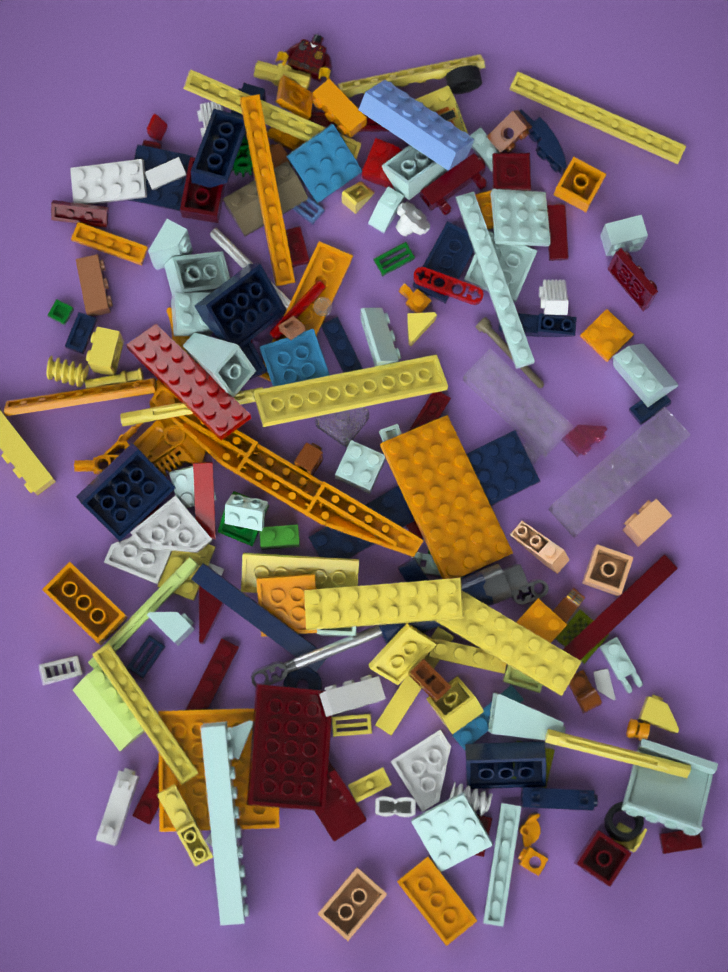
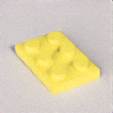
[158,544,216,601]
[368,623,437,685]

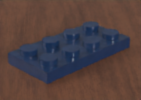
[412,221,474,304]

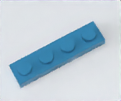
[452,685,524,751]

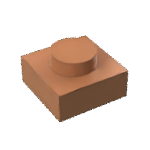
[278,316,306,340]

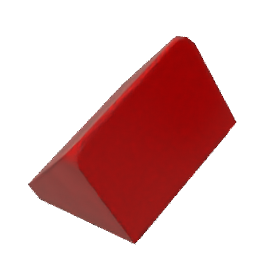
[147,114,168,141]

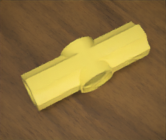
[254,61,311,90]

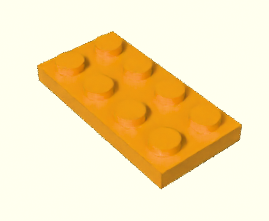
[397,856,478,946]

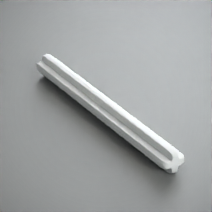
[210,228,291,310]

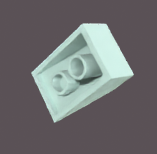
[164,251,230,297]

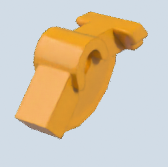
[519,812,540,847]

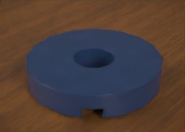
[283,666,322,690]

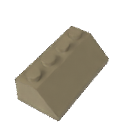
[223,161,308,236]

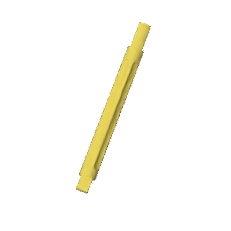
[120,387,263,427]
[545,729,691,778]

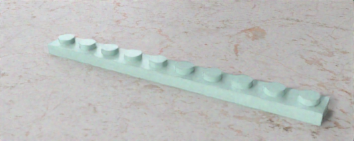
[456,191,535,369]

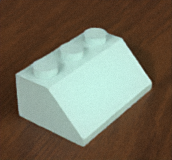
[382,145,448,200]
[148,219,193,270]
[360,308,401,367]
[613,344,678,407]

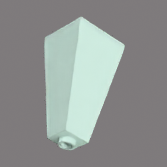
[183,332,256,398]

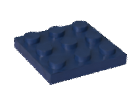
[128,144,193,211]
[466,430,541,506]

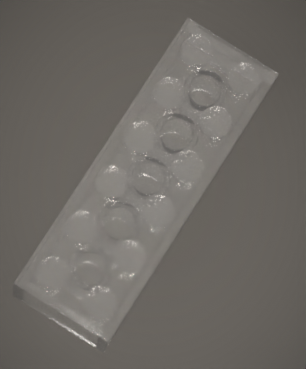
[463,349,574,457]

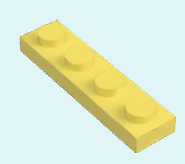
[428,638,506,674]

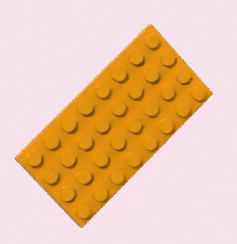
[379,415,513,579]

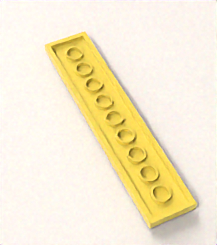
[253,355,448,427]

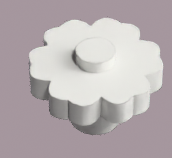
[396,201,430,236]

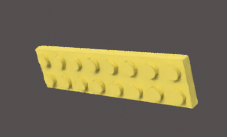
[304,578,464,630]
[436,591,582,696]

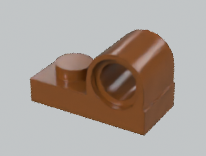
[569,670,602,714]

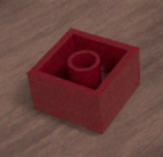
[574,830,632,887]

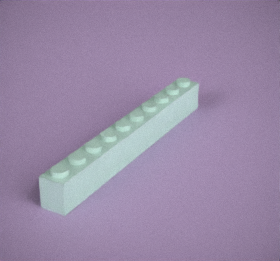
[201,722,249,925]

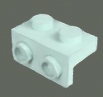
[225,494,268,531]

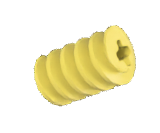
[46,356,89,388]

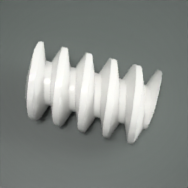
[449,782,493,816]

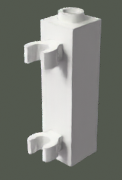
[96,768,140,846]

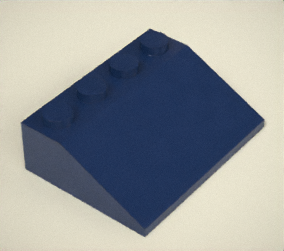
[194,264,286,348]
[76,443,176,541]

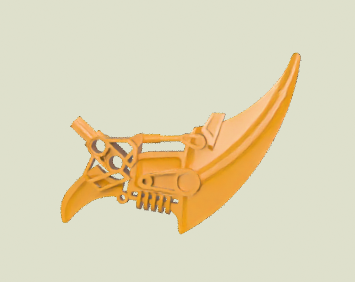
[74,307,206,477]

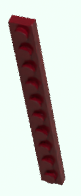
[132,638,239,825]

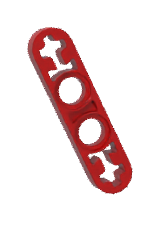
[413,267,484,305]

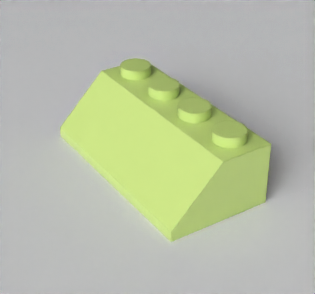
[73,666,145,752]

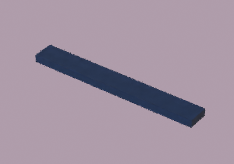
[191,563,327,672]

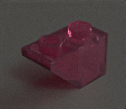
[562,425,608,457]

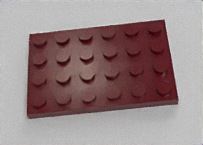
[247,684,332,811]

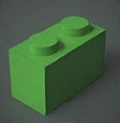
[260,524,300,550]

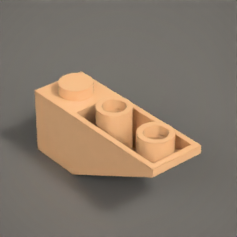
[510,521,570,574]

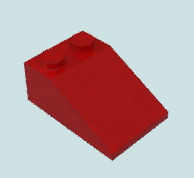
[362,138,414,198]

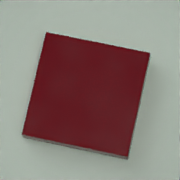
[492,153,531,191]

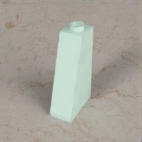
[488,692,565,740]

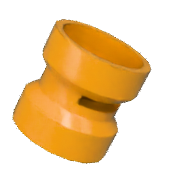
[626,718,650,741]

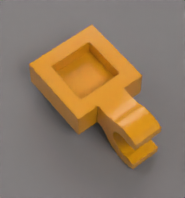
[399,283,432,313]

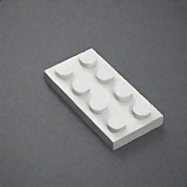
[70,159,147,205]

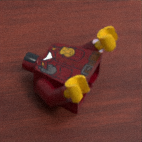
[275,34,332,82]

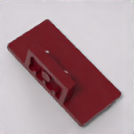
[315,761,367,841]

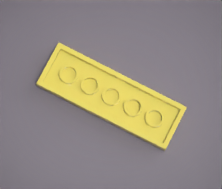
[241,553,359,593]

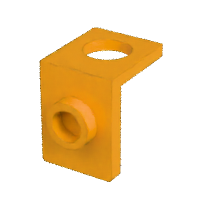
[518,847,548,876]

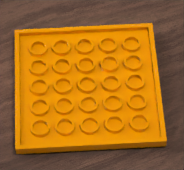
[158,708,280,832]

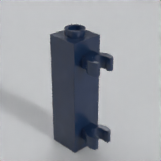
[521,787,598,811]

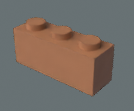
[75,254,113,317]

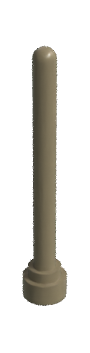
[475,317,544,388]

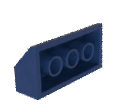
[191,109,246,188]
[465,741,546,789]

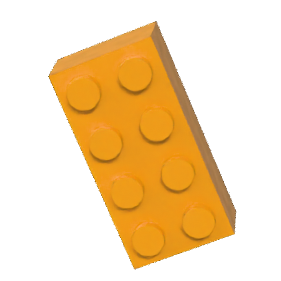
[42,561,128,645]

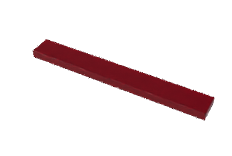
[562,554,678,660]

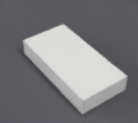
[145,157,187,190]

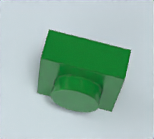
[47,299,74,325]

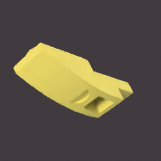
[157,784,213,867]

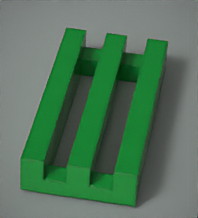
[373,242,415,277]

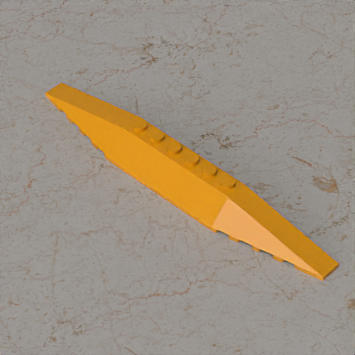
[150,384,424,557]

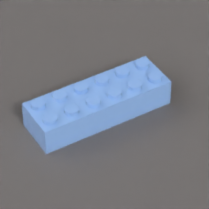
[359,80,475,171]

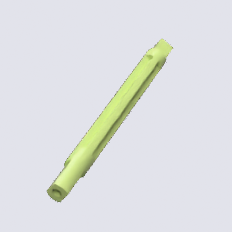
[88,557,199,669]

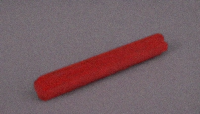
[270,280,326,340]

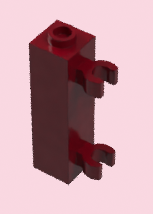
[420,153,487,216]

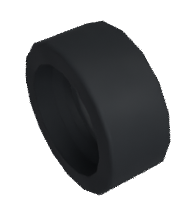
[445,66,482,94]
[604,802,644,842]

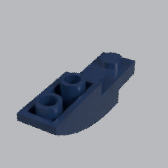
[519,109,567,175]
[498,313,577,337]

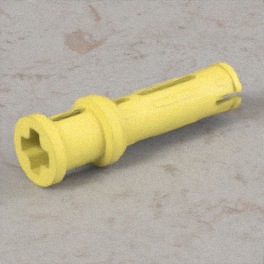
[85,368,144,389]

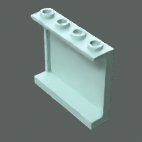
[621,739,718,835]

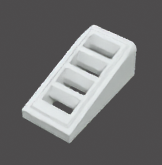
[39,656,82,685]

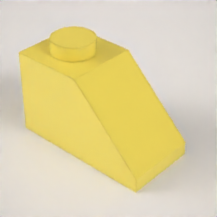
[638,695,679,734]

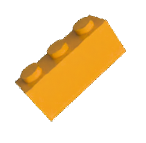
[312,79,367,138]

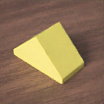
[342,181,374,214]
[407,312,437,346]

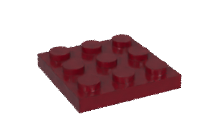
[607,248,658,312]

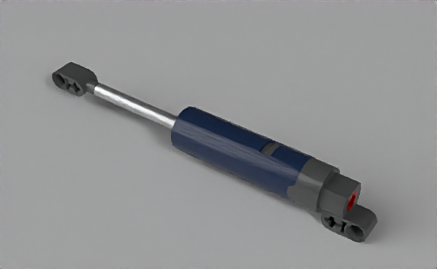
[251,564,549,687]

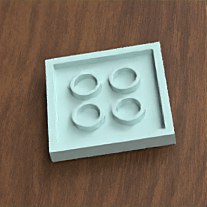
[491,189,551,246]
[464,231,537,303]
[411,792,493,872]

